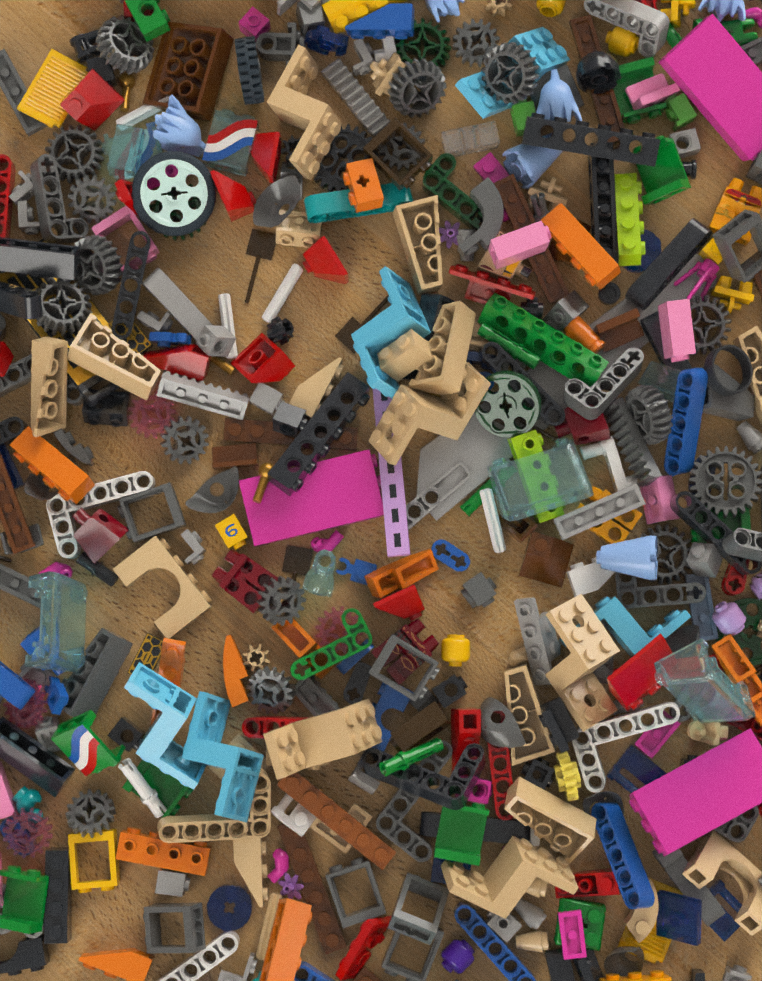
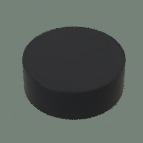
[598,282,621,305]

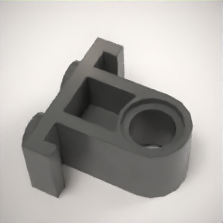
[256,22,301,66]
[542,290,590,332]

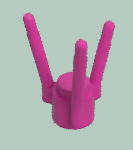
[674,258,720,310]

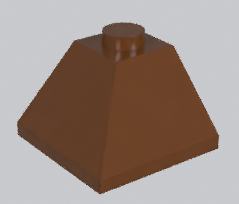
[519,531,574,588]

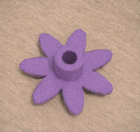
[439,220,460,249]
[278,873,304,899]

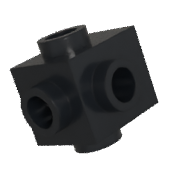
[521,757,555,790]

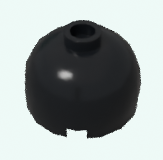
[576,51,621,94]

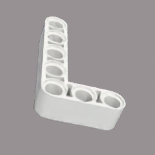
[46,471,156,559]
[572,702,680,793]
[157,930,240,981]

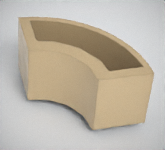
[623,876,659,943]

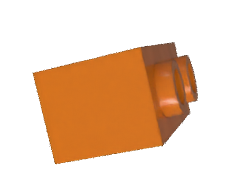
[343,158,384,213]

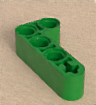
[290,608,372,680]

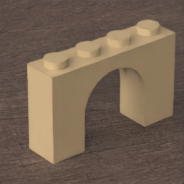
[113,536,212,639]
[682,830,762,936]

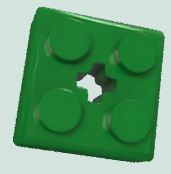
[554,898,606,951]

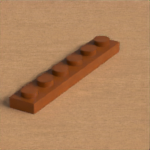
[276,772,397,870]

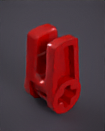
[721,559,750,596]

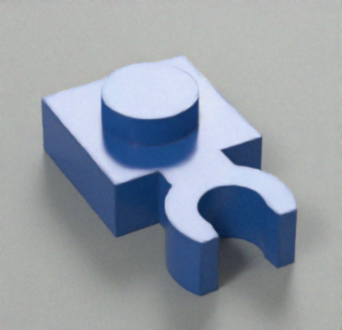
[149,332,192,348]
[336,558,377,586]
[44,676,69,715]

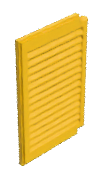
[17,49,88,128]
[617,878,687,964]

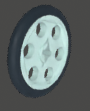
[132,151,216,236]

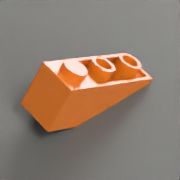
[78,948,155,981]

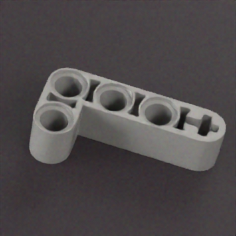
[584,0,669,58]
[142,268,212,341]

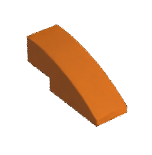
[364,549,439,598]
[271,617,337,679]
[223,634,250,708]

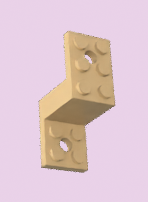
[267,45,342,180]
[368,362,491,466]
[545,594,620,732]
[263,698,382,779]
[441,836,579,919]

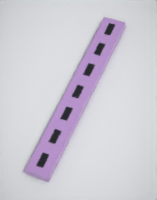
[373,388,411,558]

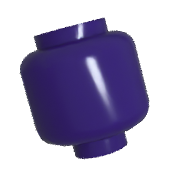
[441,939,475,974]

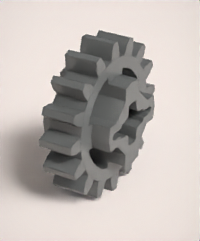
[452,19,500,68]
[379,123,425,172]
[67,175,117,224]
[160,415,209,464]
[257,576,306,626]
[247,666,296,715]
[65,789,116,838]

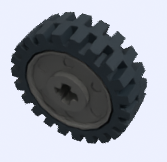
[235,36,265,105]

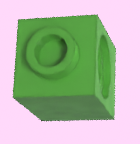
[510,100,536,137]

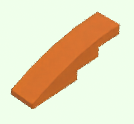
[711,634,762,727]

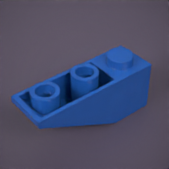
[345,3,415,39]

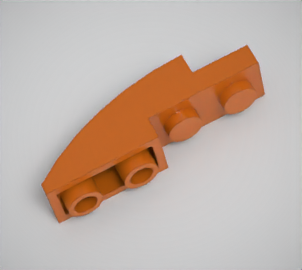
[151,638,186,725]

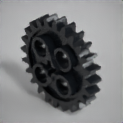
[314,124,379,192]

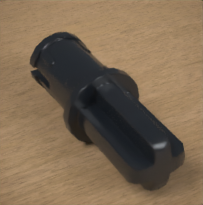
[76,551,119,587]

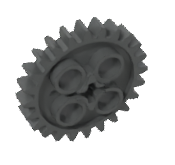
[688,446,762,518]

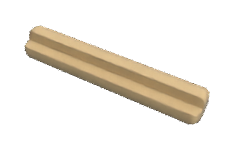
[255,893,282,961]

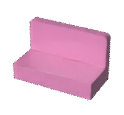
[625,73,680,110]
[640,475,680,524]

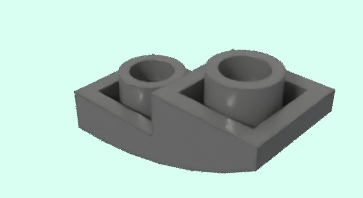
[54,428,94,466]

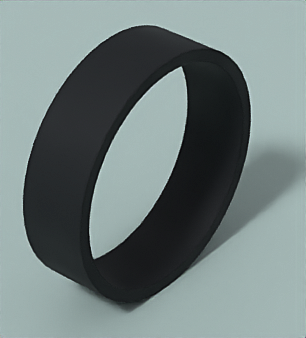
[704,345,753,396]

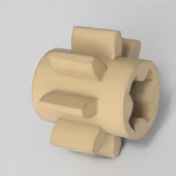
[486,0,512,17]
[243,644,270,671]

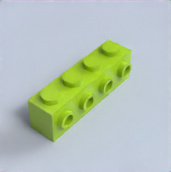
[614,173,645,266]
[507,430,566,523]

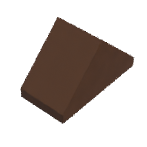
[499,504,538,544]

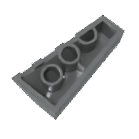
[61,628,133,717]

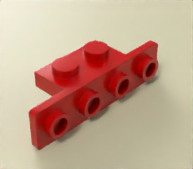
[448,264,536,305]

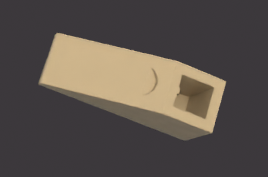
[289,357,344,419]
[233,838,268,908]

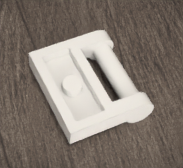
[271,793,316,837]

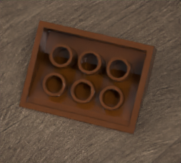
[142,22,234,121]

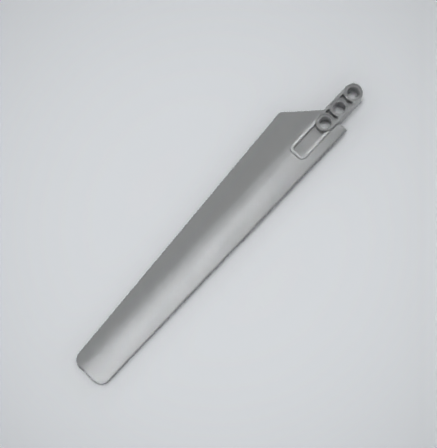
[406,253,717,531]

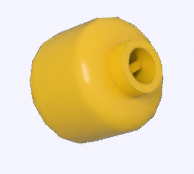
[536,0,566,17]
[605,26,640,57]
[441,634,470,667]

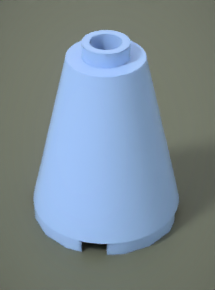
[502,133,563,189]
[596,535,658,580]

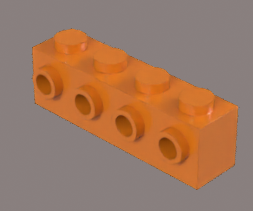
[541,203,621,290]
[10,426,95,504]
[115,827,212,876]
[259,898,312,981]

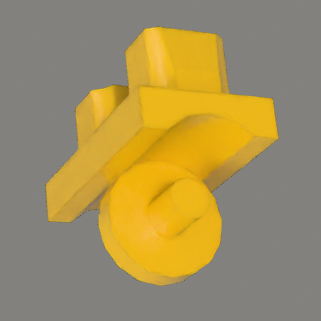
[660,0,696,28]
[710,276,755,315]

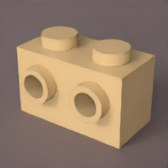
[377,329,432,382]

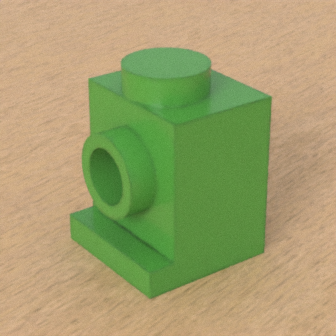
[665,93,697,132]

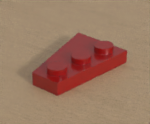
[335,916,391,981]

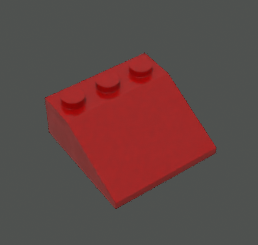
[607,633,679,711]

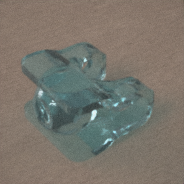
[302,550,337,597]

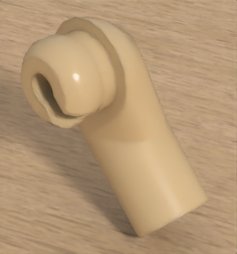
[508,647,528,667]

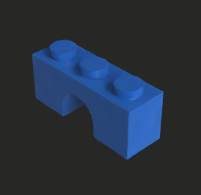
[371,682,413,752]

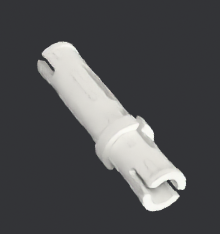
[118,758,167,818]

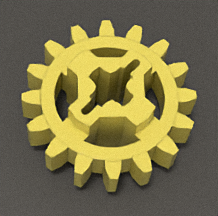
[553,751,581,802]

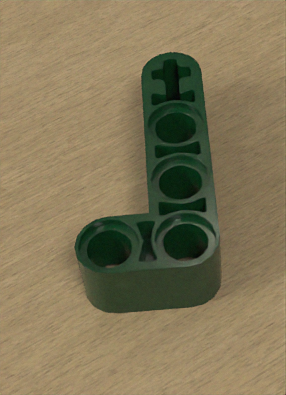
[422,153,483,231]

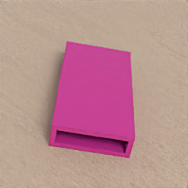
[658,14,762,161]
[239,449,384,547]
[629,728,762,857]

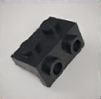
[539,697,579,753]

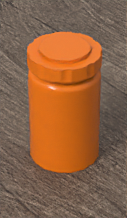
[563,316,605,354]

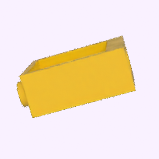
[68,828,120,893]

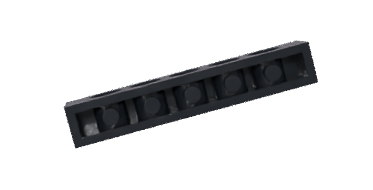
[521,113,660,167]
[588,142,618,279]
[267,372,370,496]

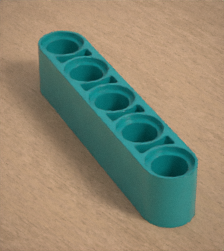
[304,183,413,223]

